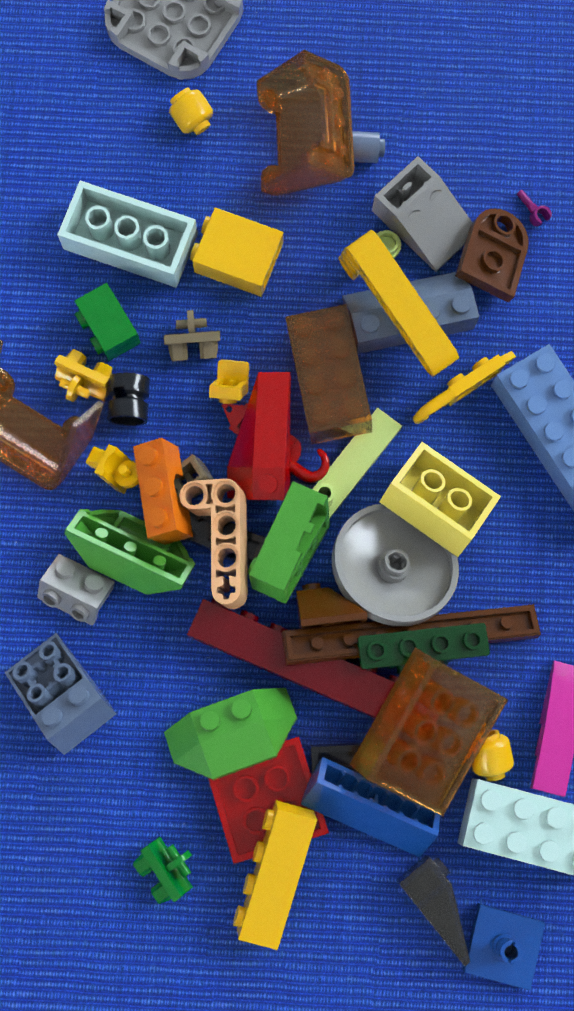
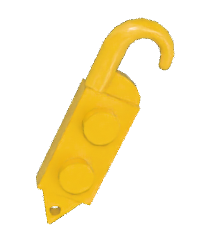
[413,351,516,424]

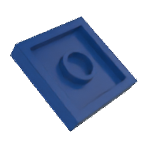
[463,903,545,991]

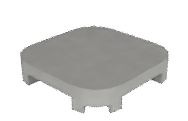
[104,0,244,80]

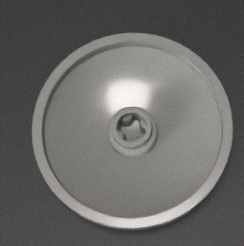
[332,504,459,626]

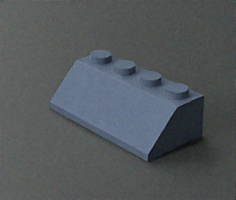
[342,272,479,354]

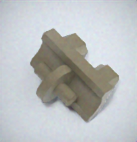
[164,310,221,361]

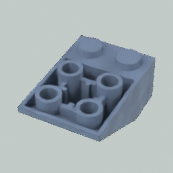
[5,633,117,755]

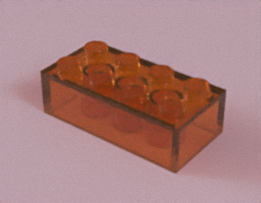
[285,304,372,445]

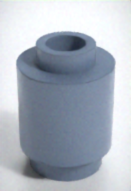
[342,131,385,163]

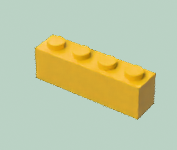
[233,800,317,950]

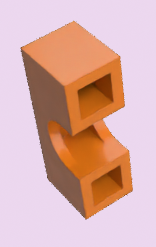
[133,437,193,545]

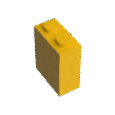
[190,207,284,297]

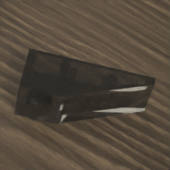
[396,855,470,966]

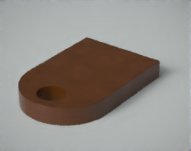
[455,208,529,303]

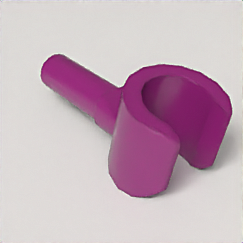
[517,190,552,227]

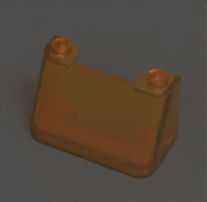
[257,50,354,196]

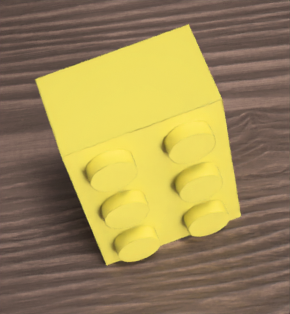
[379,442,501,557]

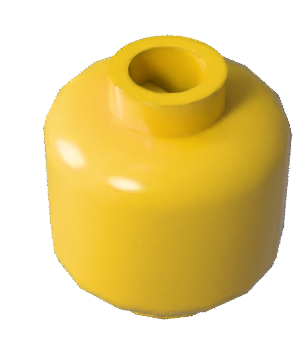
[169,87,213,135]
[468,729,514,781]

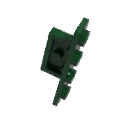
[357,623,490,674]

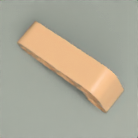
[179,479,248,609]

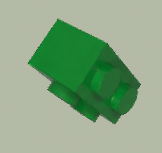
[74,282,141,361]

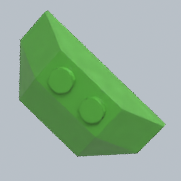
[64,509,196,595]
[164,688,297,780]

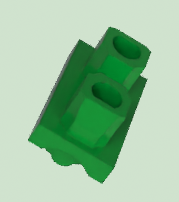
[133,837,193,904]

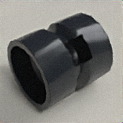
[107,373,150,426]

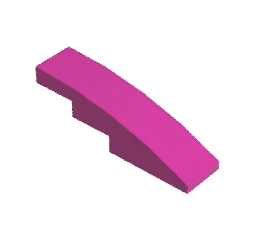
[530,661,574,797]

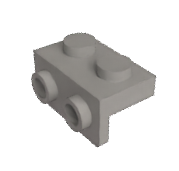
[37,554,115,625]

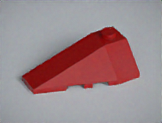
[227,372,291,500]

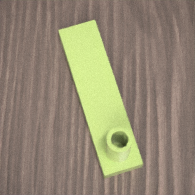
[313,407,402,519]

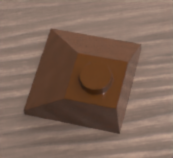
[296,583,368,629]

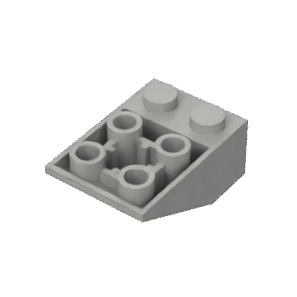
[372,156,472,272]

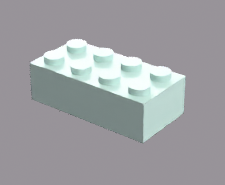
[57,180,198,288]
[457,778,574,875]

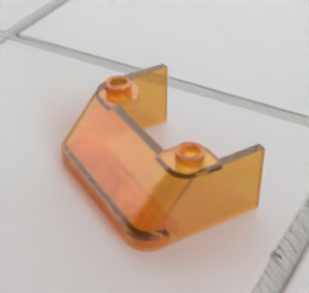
[0,340,104,490]

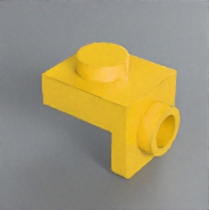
[209,359,249,404]

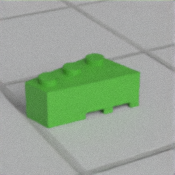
[248,481,330,604]

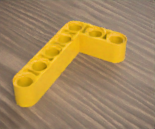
[338,230,459,377]

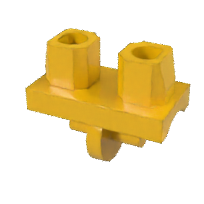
[55,349,112,402]
[86,444,139,494]

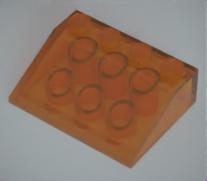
[350,647,508,816]

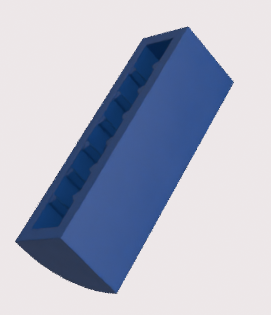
[301,757,441,857]

